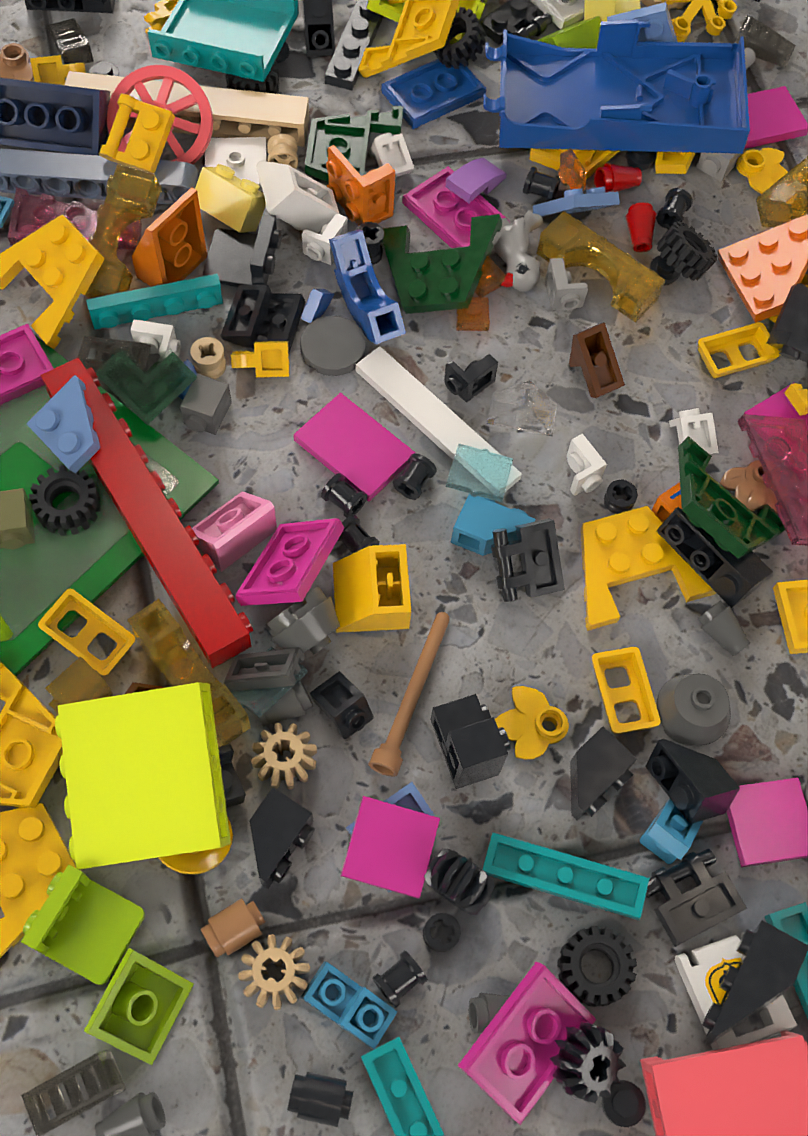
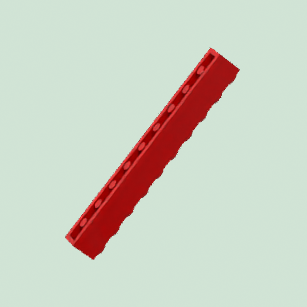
[40,357,254,669]

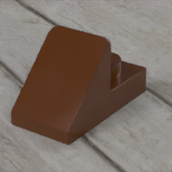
[569,322,625,398]

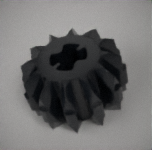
[424,849,495,915]
[550,1022,626,1103]

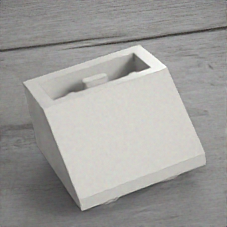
[256,161,339,233]

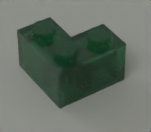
[96,346,197,425]

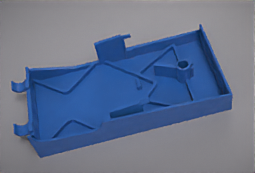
[483,19,750,154]

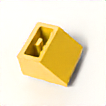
[333,544,411,633]

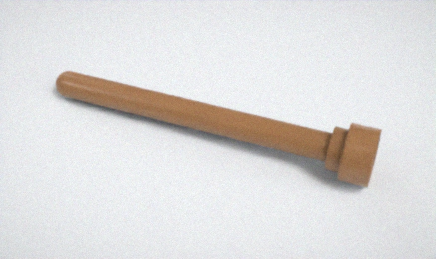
[369,612,450,777]

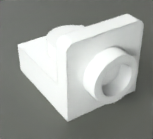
[369,133,414,177]
[302,213,348,265]
[130,320,181,371]
[669,408,719,454]
[566,433,607,496]

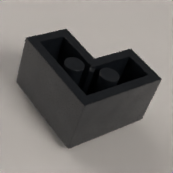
[430,694,511,789]

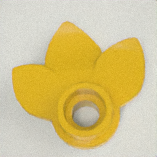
[736,148,795,196]
[495,686,569,760]

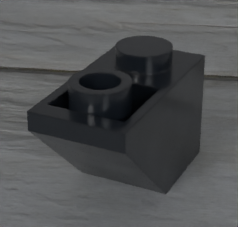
[301,0,335,57]
[570,726,637,820]
[645,739,740,824]
[249,787,315,889]

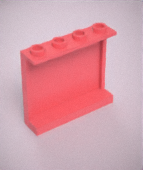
[640,1030,808,1136]

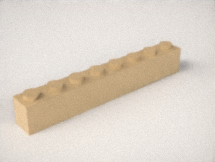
[65,71,309,147]

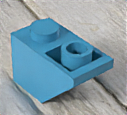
[451,493,536,556]

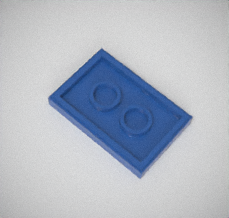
[381,59,486,129]

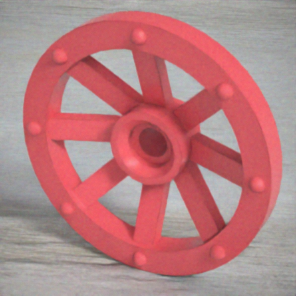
[107,65,213,165]

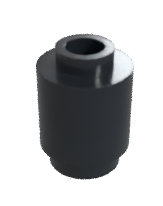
[287,1072,354,1127]

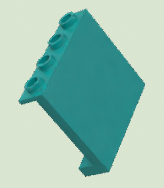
[147,0,299,82]

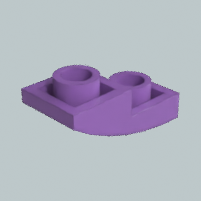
[445,158,507,203]

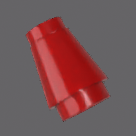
[594,163,642,192]
[625,202,656,252]

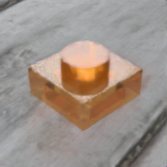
[558,148,586,191]
[475,256,506,298]
[456,297,490,331]

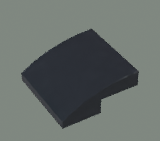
[220,284,306,353]

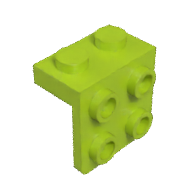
[21,864,145,985]

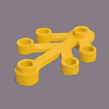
[661,0,737,42]

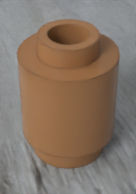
[201,898,265,958]

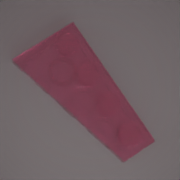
[8,188,142,250]
[737,414,808,546]

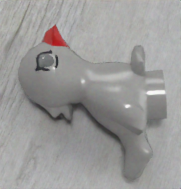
[487,210,543,292]

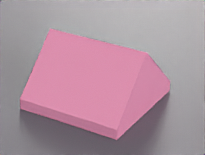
[192,491,277,572]

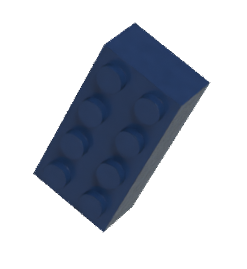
[0,77,110,156]

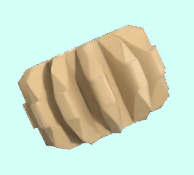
[251,722,317,789]
[238,935,310,1010]

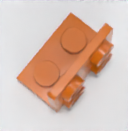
[326,145,395,226]

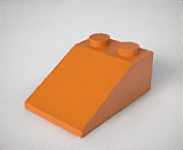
[132,187,207,287]

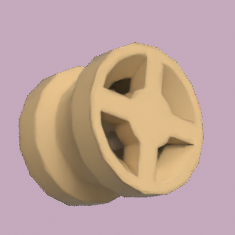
[267,134,298,169]
[190,337,226,379]

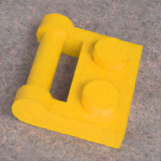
[99,94,175,175]

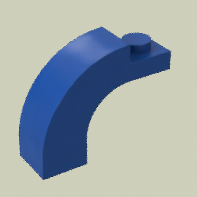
[329,229,406,344]

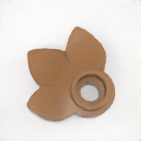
[0,43,34,81]
[720,460,787,515]

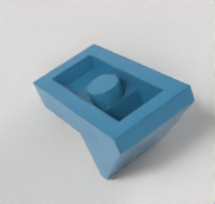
[640,798,703,864]

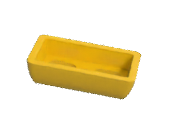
[698,322,780,378]
[38,589,136,675]
[592,647,661,734]

